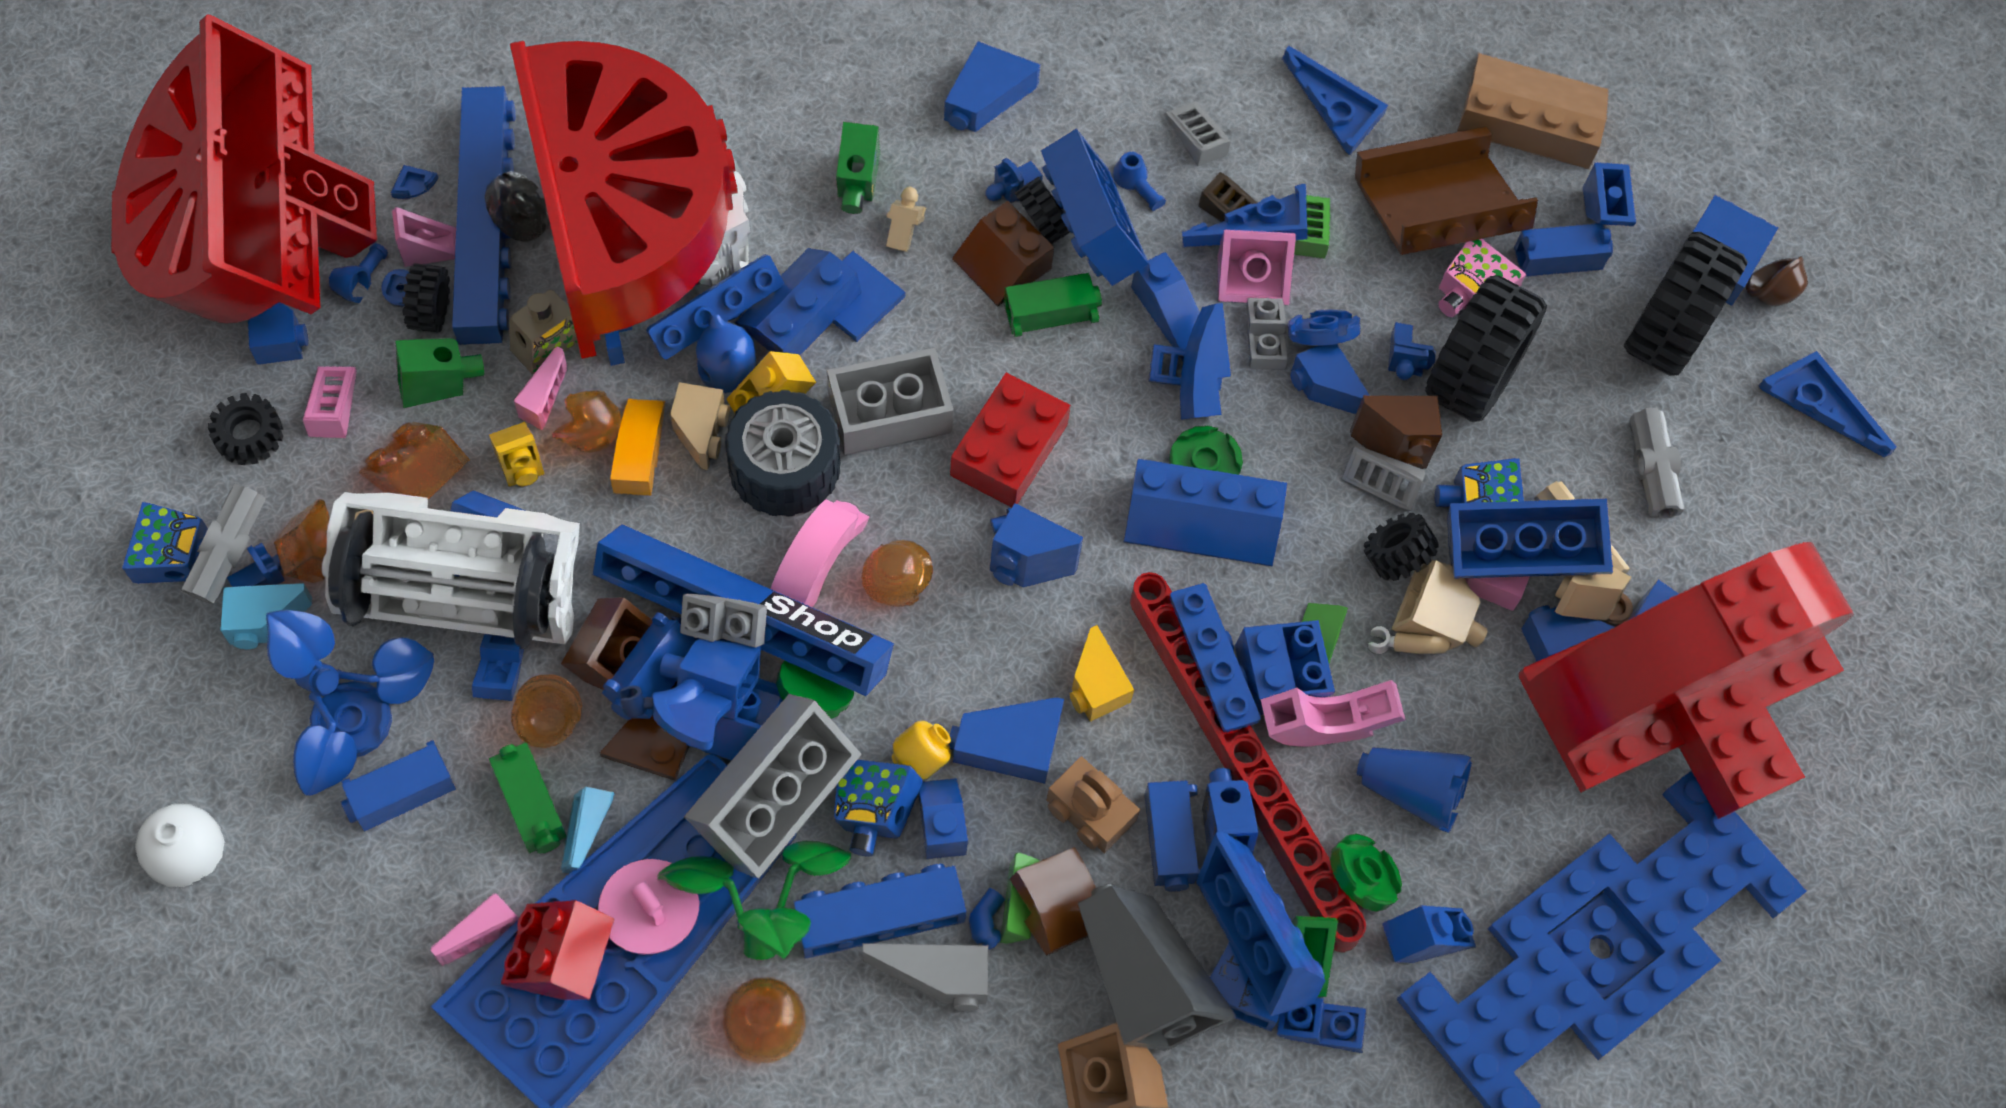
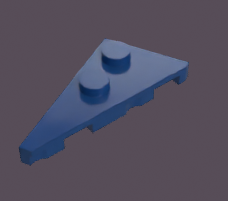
[1182,184,1308,247]
[1759,351,1897,458]

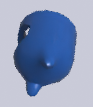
[695,315,757,393]

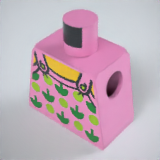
[1438,239,1526,317]

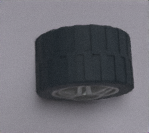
[725,390,841,517]

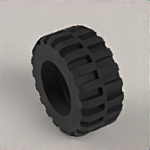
[1623,232,1748,376]
[1425,275,1547,422]

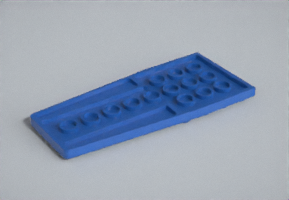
[431,754,797,1108]

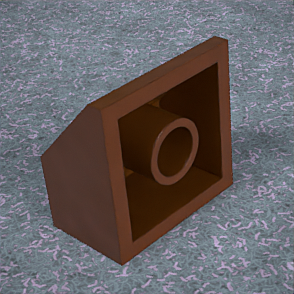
[952,201,1054,306]
[1350,395,1442,469]
[561,597,653,690]

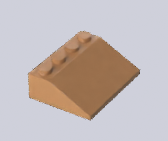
[1457,53,1609,169]

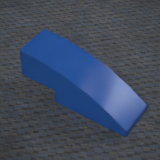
[1180,303,1231,420]

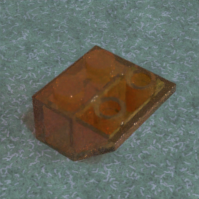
[359,422,470,499]

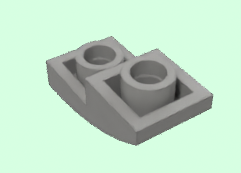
[1247,298,1288,370]
[680,594,767,647]

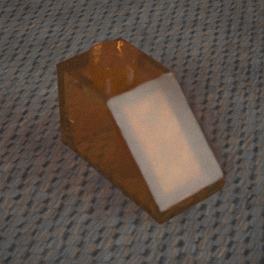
[274,499,330,583]

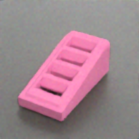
[514,346,567,430]
[303,367,357,438]
[430,894,519,966]

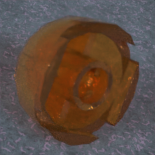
[723,977,806,1063]

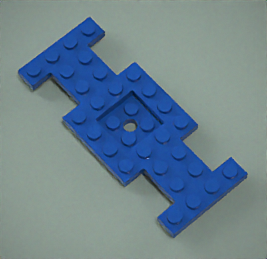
[1396,770,1807,1108]

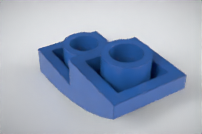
[1277,998,1367,1053]

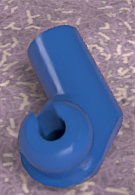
[969,888,1005,950]

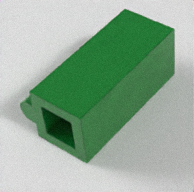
[1004,272,1102,337]
[489,742,567,854]

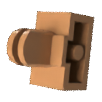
[1046,756,1140,854]

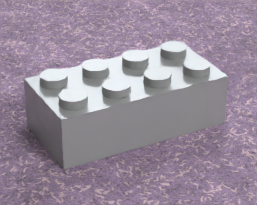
[684,694,862,879]

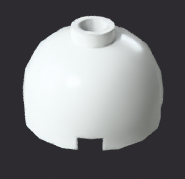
[135,804,224,887]

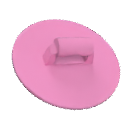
[598,859,699,954]

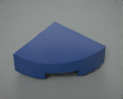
[391,165,438,199]

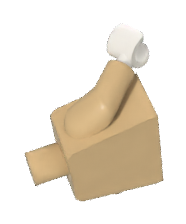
[1368,559,1488,654]

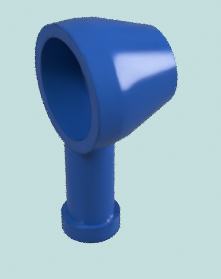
[1113,152,1166,211]
[329,243,388,303]

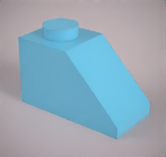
[220,583,312,649]

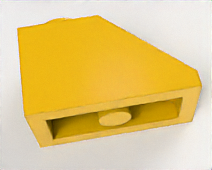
[1070,625,1134,722]

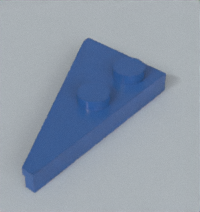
[1282,46,1388,155]

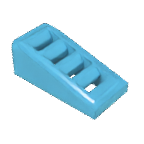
[561,787,615,873]

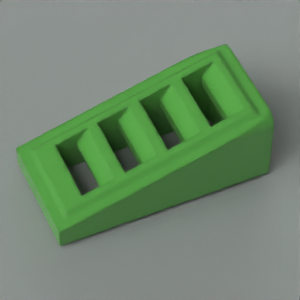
[1294,195,1330,259]

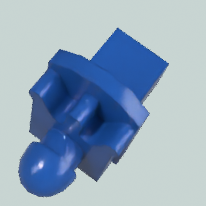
[985,158,1043,203]
[1388,322,1436,380]
[227,543,295,587]

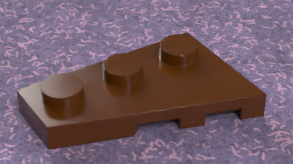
[600,681,690,781]

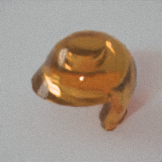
[552,390,621,453]
[861,540,933,607]
[511,674,582,748]

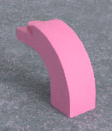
[770,499,869,608]
[1261,680,1405,747]

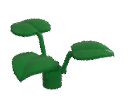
[657,841,852,960]

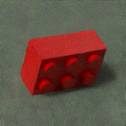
[950,372,1071,508]

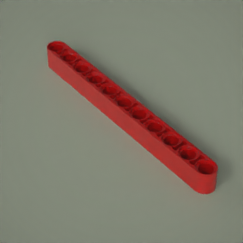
[1130,572,1366,952]

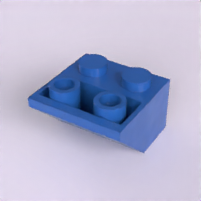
[1235,620,1335,715]

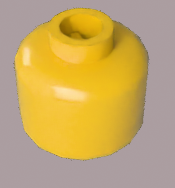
[892,720,951,780]

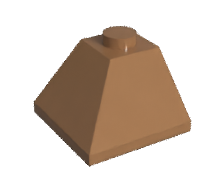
[1058,1023,1168,1108]

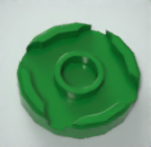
[1169,426,1243,475]
[776,661,854,719]
[1330,834,1402,912]

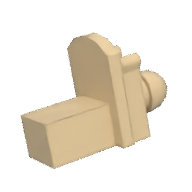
[886,187,926,252]

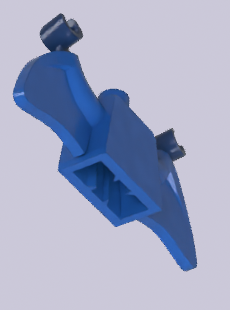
[620,616,761,750]

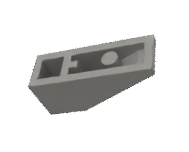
[863,943,988,1011]

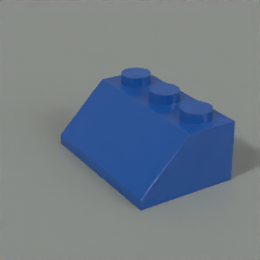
[735,248,861,355]

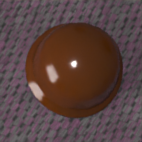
[1746,256,1808,307]

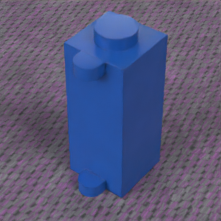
[1514,224,1613,277]
[602,612,696,720]
[341,740,456,831]
[1144,780,1201,892]

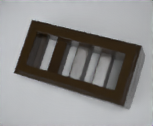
[1198,172,1258,222]

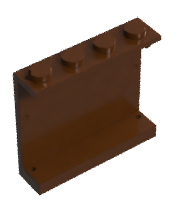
[1355,127,1538,255]

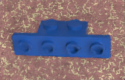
[646,254,784,360]
[1170,583,1261,733]

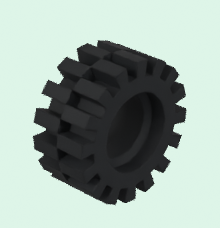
[1015,177,1070,245]
[402,263,450,333]
[208,393,284,465]
[1364,513,1439,581]

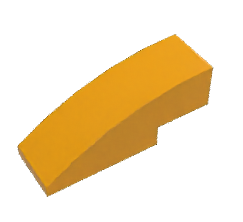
[610,398,666,496]

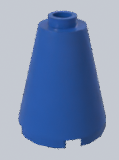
[1356,747,1472,833]

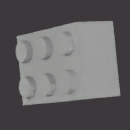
[827,348,954,455]

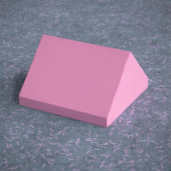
[1218,230,1296,305]

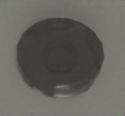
[484,171,550,242]

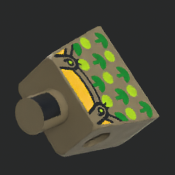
[509,290,578,375]

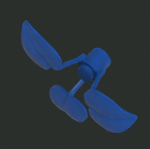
[266,610,434,796]

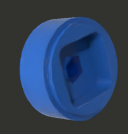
[382,269,410,307]

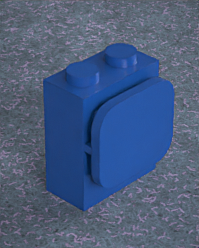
[1693,195,1778,306]

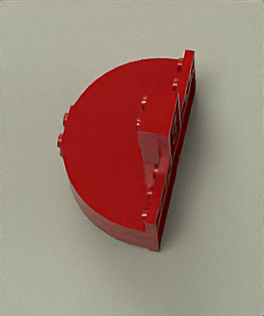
[111,14,377,323]
[510,41,738,359]
[1518,542,1854,819]

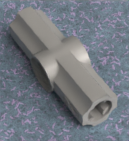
[1630,408,1684,518]
[181,484,266,605]

